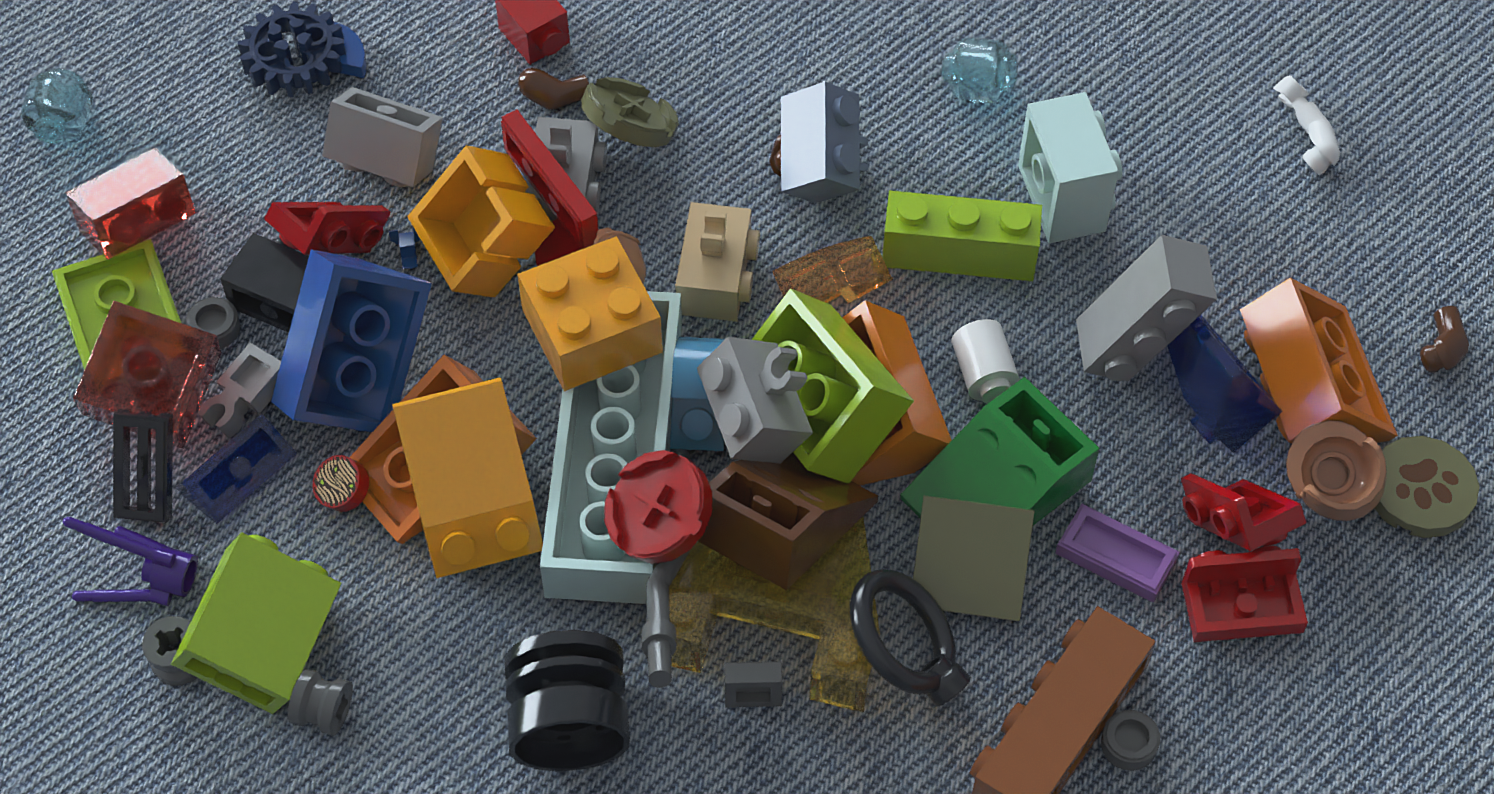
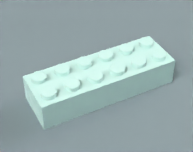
[540,291,682,604]

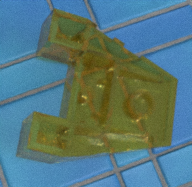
[647,517,880,712]

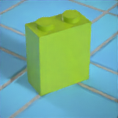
[171,532,342,714]

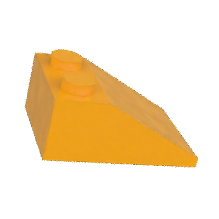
[392,377,543,579]

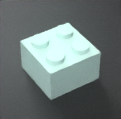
[1018,92,1122,244]

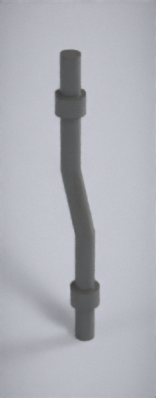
[641,449,691,688]

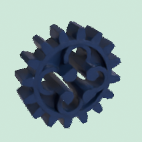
[238,1,346,98]

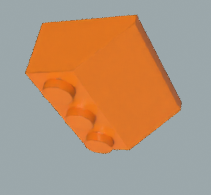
[1240,277,1398,444]
[842,300,952,486]

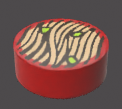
[312,455,369,512]

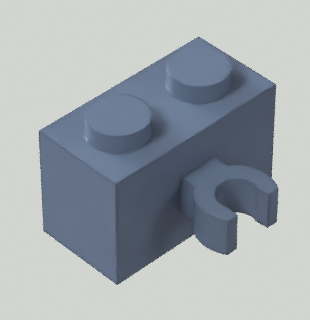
[781,82,868,203]

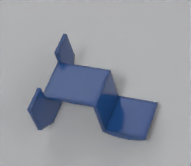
[389,228,421,269]

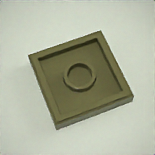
[909,495,1034,621]

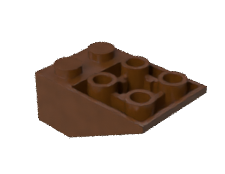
[698,452,879,590]

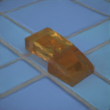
[772,236,893,304]

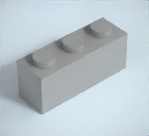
[1076,235,1217,382]

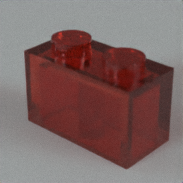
[65,148,196,260]

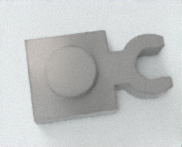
[198,343,281,438]

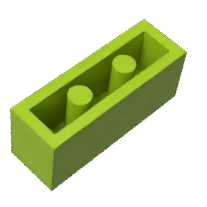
[881,190,1042,282]

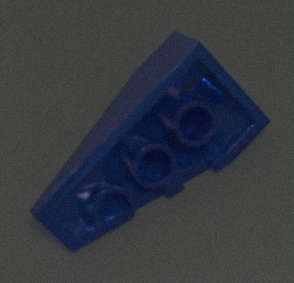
[1167,314,1283,453]

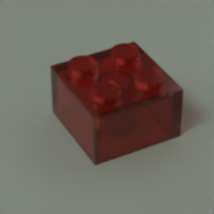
[73,300,222,449]

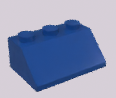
[271,249,432,432]

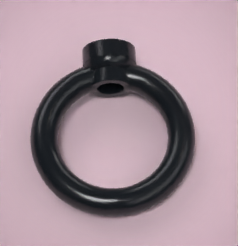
[849,569,971,707]

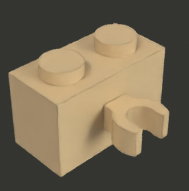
[675,202,760,322]

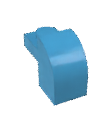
[670,337,725,451]

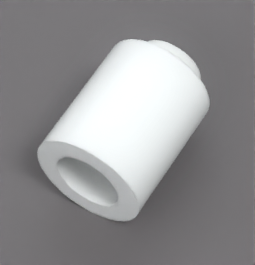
[952,319,1020,404]

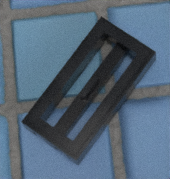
[113,409,173,523]

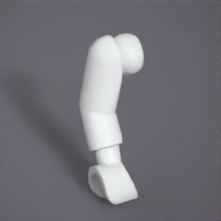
[1273,76,1340,175]

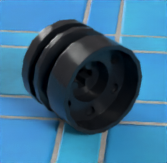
[504,630,630,772]

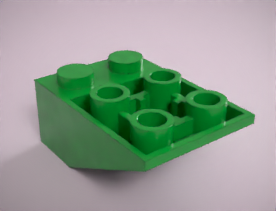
[900,377,1099,525]

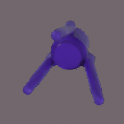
[63,516,198,606]

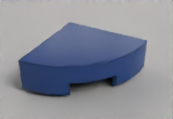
[334,22,367,79]

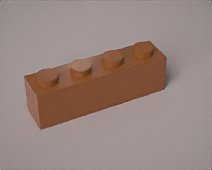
[970,606,1156,794]

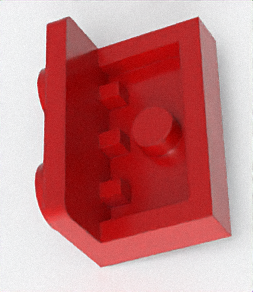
[264,202,391,255]
[1181,473,1307,551]
[1181,546,1308,642]

